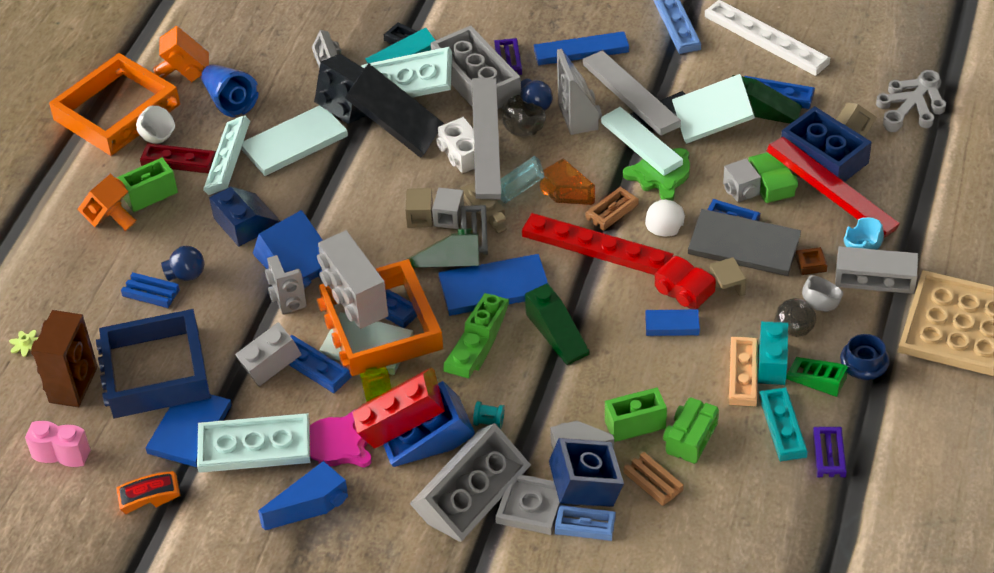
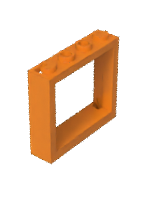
[49,53,181,156]
[317,259,444,376]

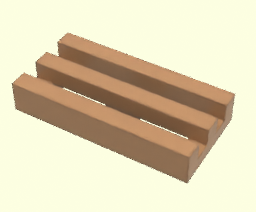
[586,186,639,231]
[623,452,684,506]

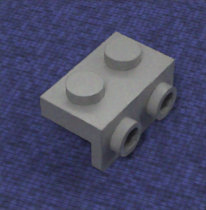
[265,255,307,314]

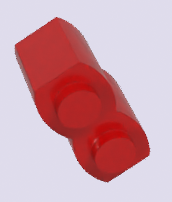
[655,256,716,309]

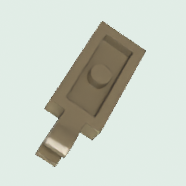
[460,182,507,233]

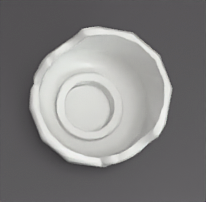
[136,106,175,144]
[645,199,685,237]

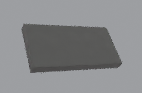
[688,209,801,276]

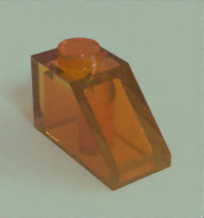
[540,158,595,205]

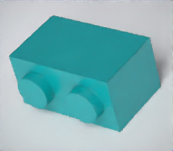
[758,321,788,385]

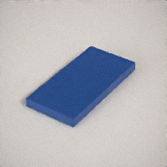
[438,254,548,316]

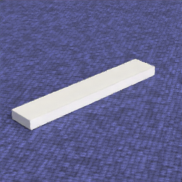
[705,0,830,76]

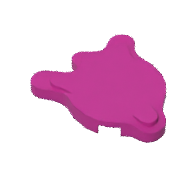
[310,409,372,468]

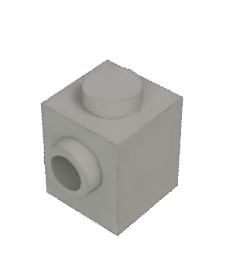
[723,158,761,203]
[432,188,464,229]

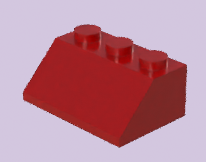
[353,367,445,449]

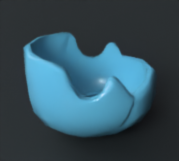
[844,218,884,250]

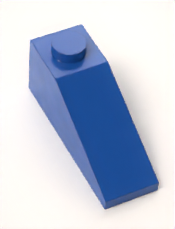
[258,461,348,530]

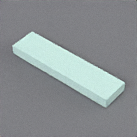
[601,107,683,176]
[203,116,250,195]

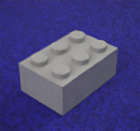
[317,230,388,329]

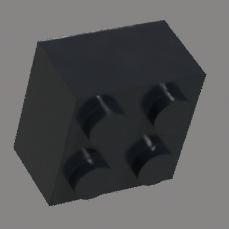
[314,54,367,124]

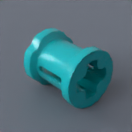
[473,401,505,429]

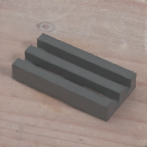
[461,205,488,255]

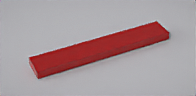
[766,137,900,238]

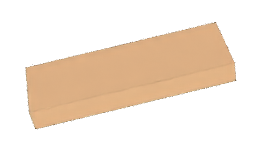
[729,337,758,406]

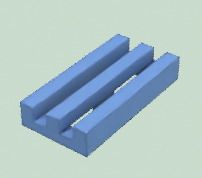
[555,505,616,541]

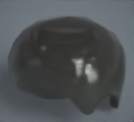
[774,298,816,337]

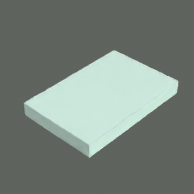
[672,74,755,144]
[319,312,414,375]

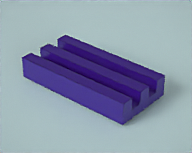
[494,38,522,75]
[813,427,847,478]

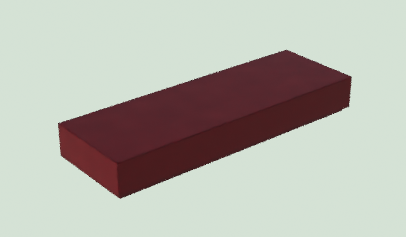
[140,143,216,174]

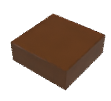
[795,247,828,275]

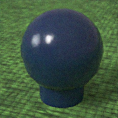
[520,79,553,113]
[161,246,205,281]

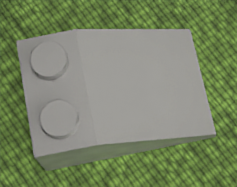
[557,49,602,135]

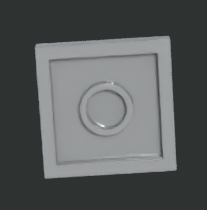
[496,473,562,535]

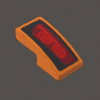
[116,471,180,514]

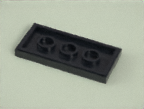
[344,63,444,158]

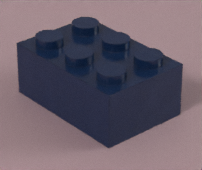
[781,106,872,182]

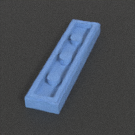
[653,0,701,54]

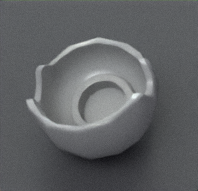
[802,275,843,312]

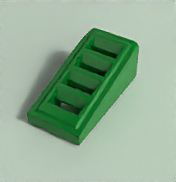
[786,357,848,397]

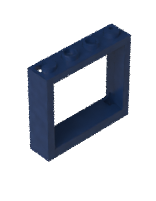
[96,309,211,419]

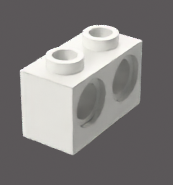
[436,117,475,174]

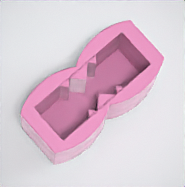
[25,421,91,467]

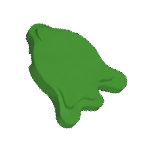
[623,148,690,201]

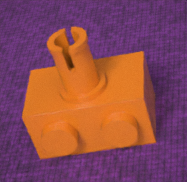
[153,26,209,82]
[77,173,137,231]

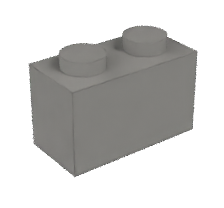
[235,322,302,386]

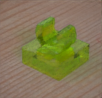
[360,367,391,402]

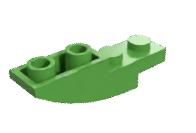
[444,293,509,379]

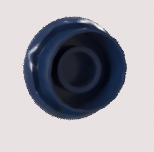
[840,334,890,380]

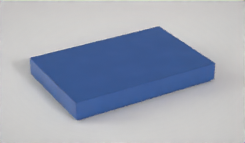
[146,394,232,467]

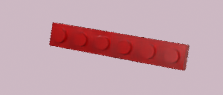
[522,213,674,275]

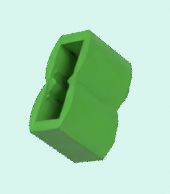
[748,153,798,203]

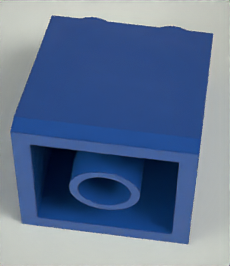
[253,210,323,289]

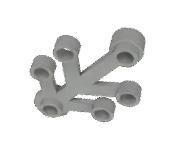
[876,70,946,132]

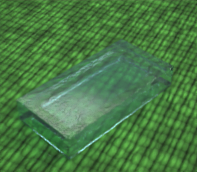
[500,156,545,204]

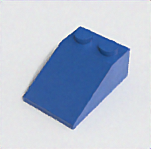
[383,381,475,467]

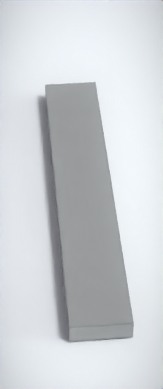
[583,50,681,136]
[472,78,501,199]

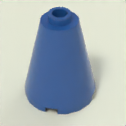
[201,64,259,117]

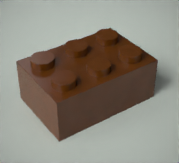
[31,310,98,407]

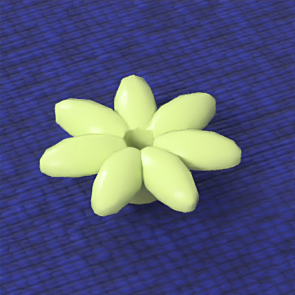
[9,330,38,357]

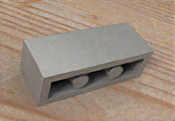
[835,246,918,294]

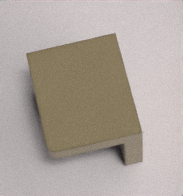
[836,102,877,137]
[405,188,433,228]
[709,257,746,296]

